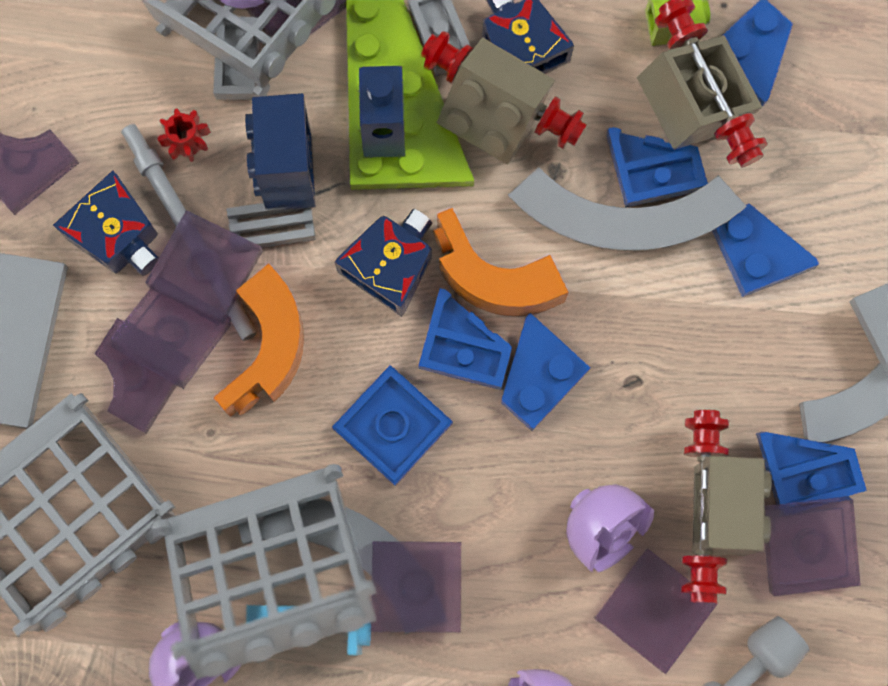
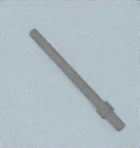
[121,124,257,341]

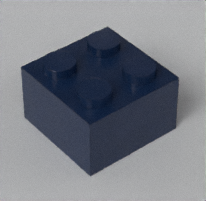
[245,93,316,210]

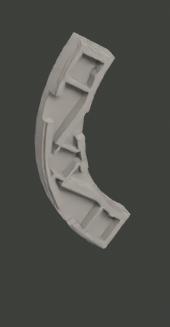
[508,167,747,251]
[799,362,888,443]
[237,498,448,634]

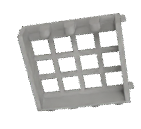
[142,0,336,97]
[0,393,176,637]
[152,464,377,679]

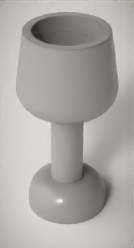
[703,616,810,686]

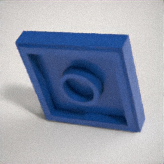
[332,365,453,486]

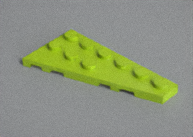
[346,0,475,190]

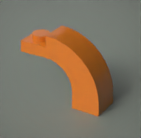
[433,208,569,316]
[213,263,304,417]

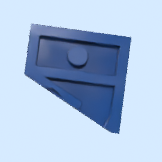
[722,0,793,107]
[606,127,708,208]
[712,203,819,297]
[418,288,512,390]
[501,313,591,431]
[756,431,867,515]

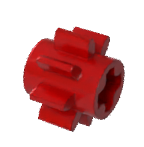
[157,108,211,162]

